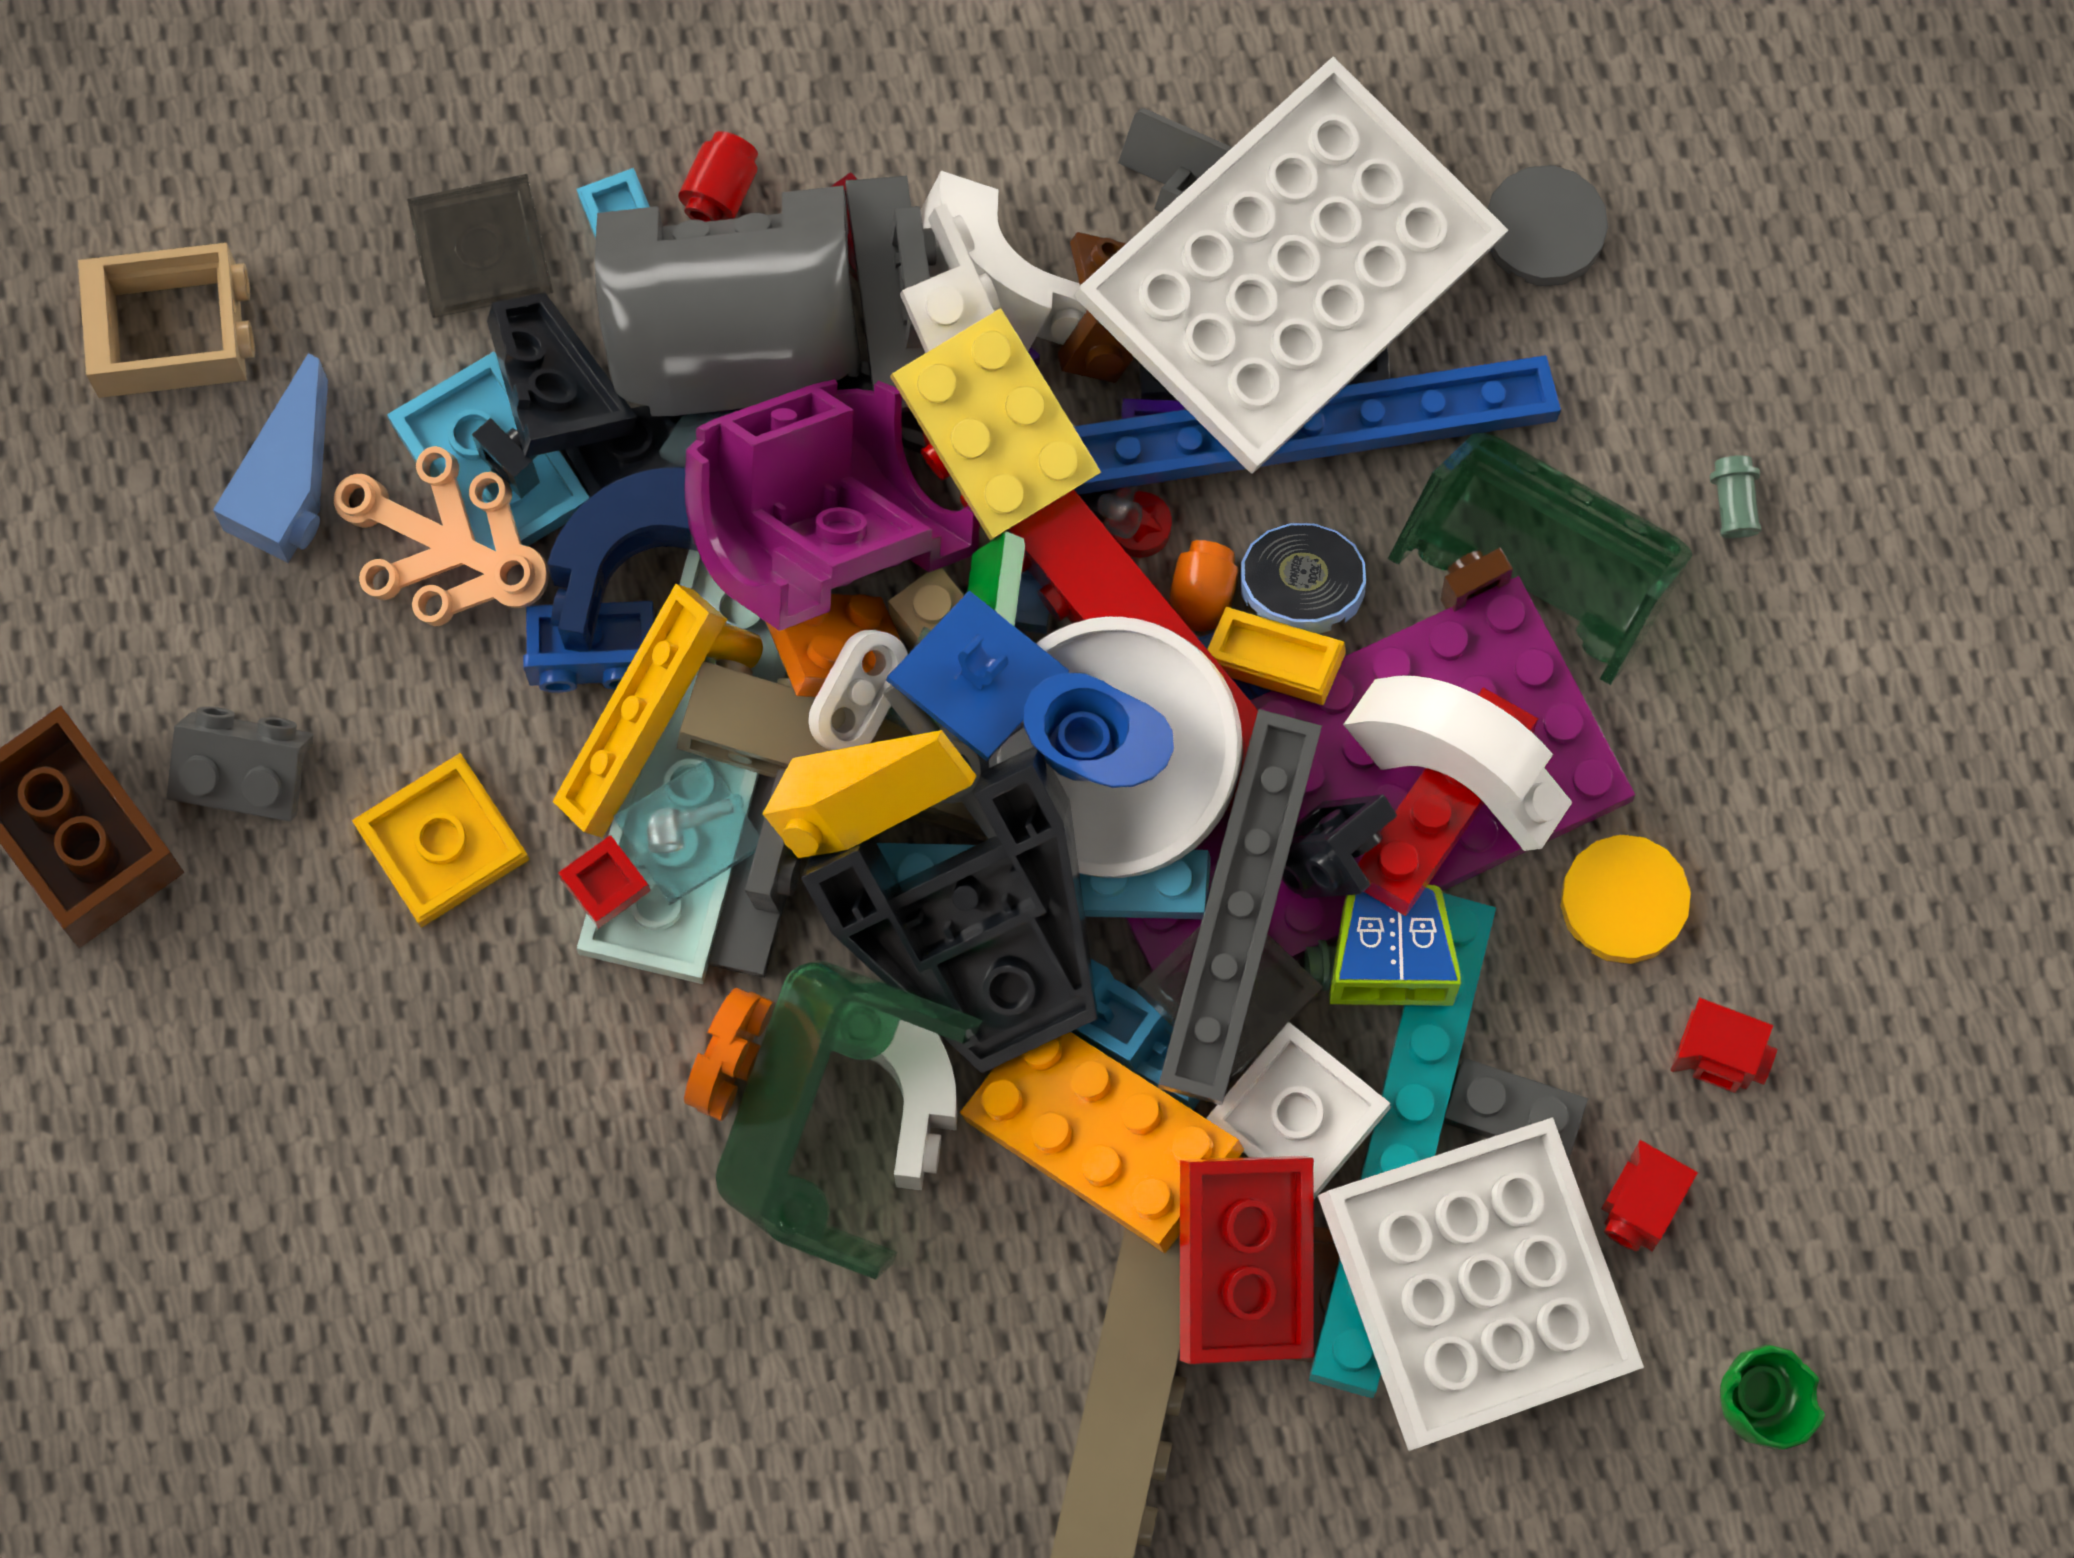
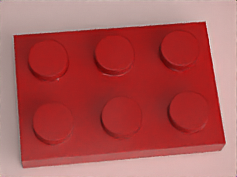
[1180,1156,1314,1364]

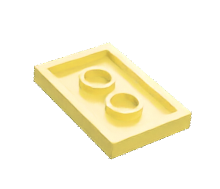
[890,308,1101,540]

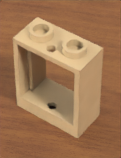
[78,243,255,398]

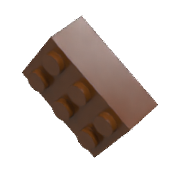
[0,705,185,949]

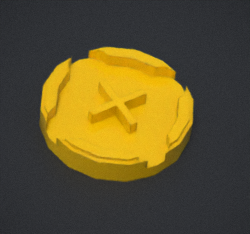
[1560,834,1691,964]

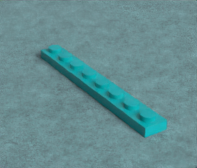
[1308,892,1496,1399]

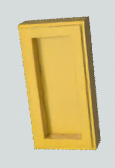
[1207,607,1346,705]

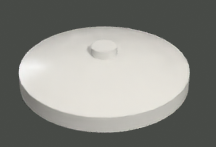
[989,617,1243,878]

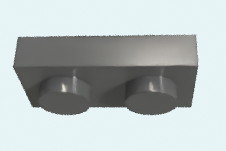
[1443,1058,1588,1160]

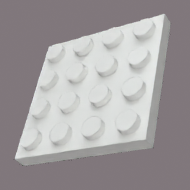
[1318,1117,1644,1451]

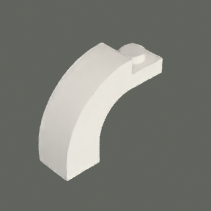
[920,171,1086,351]
[1343,676,1572,851]
[809,971,958,1190]

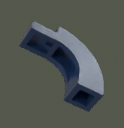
[547,467,698,652]

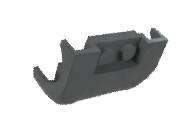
[595,186,861,416]

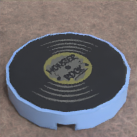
[1241,523,1366,634]

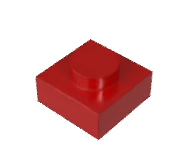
[558,835,651,929]

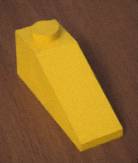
[763,730,977,858]

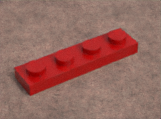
[1358,687,1539,916]

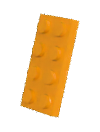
[960,1032,1244,1253]

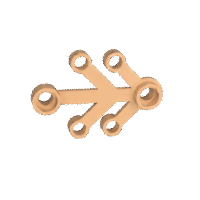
[334,446,549,626]

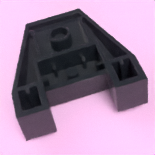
[801,746,1098,1073]

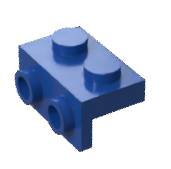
[523,601,655,693]

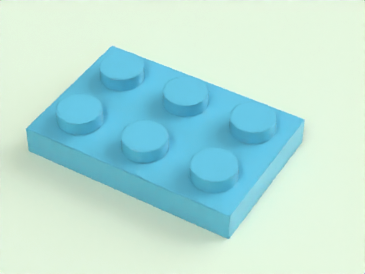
[387,352,590,551]

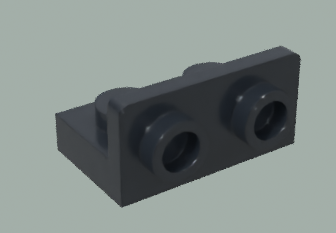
[1282,794,1397,899]

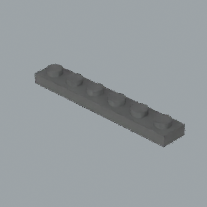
[1158,709,1322,1105]

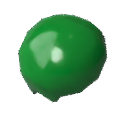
[1720,1345,1825,1450]

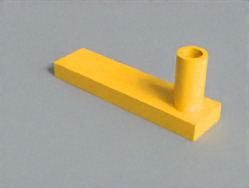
[552,584,763,838]

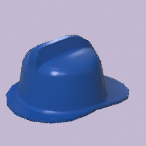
[1023,673,1174,788]

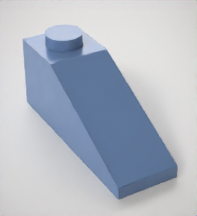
[213,353,328,563]

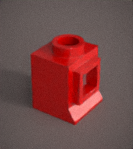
[1670,997,1778,1093]
[1601,1140,1698,1252]

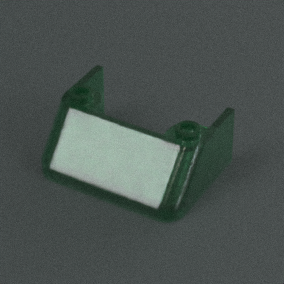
[1388,433,1692,685]
[716,960,982,1280]

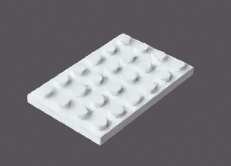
[1074,57,1508,474]

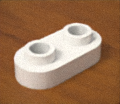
[809,630,908,750]

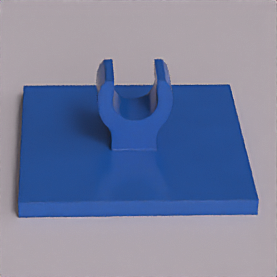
[886,591,1069,761]

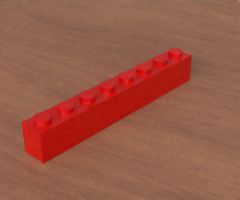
[921,431,1258,814]

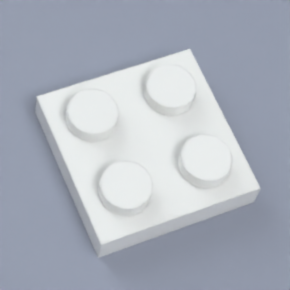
[1206,1021,1391,1199]

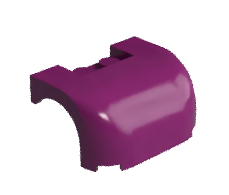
[685,379,980,631]

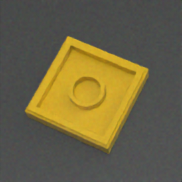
[352,753,530,928]

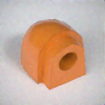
[1169,540,1239,632]

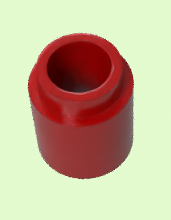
[678,131,758,222]

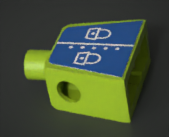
[1329,885,1461,1006]

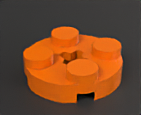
[684,987,775,1122]

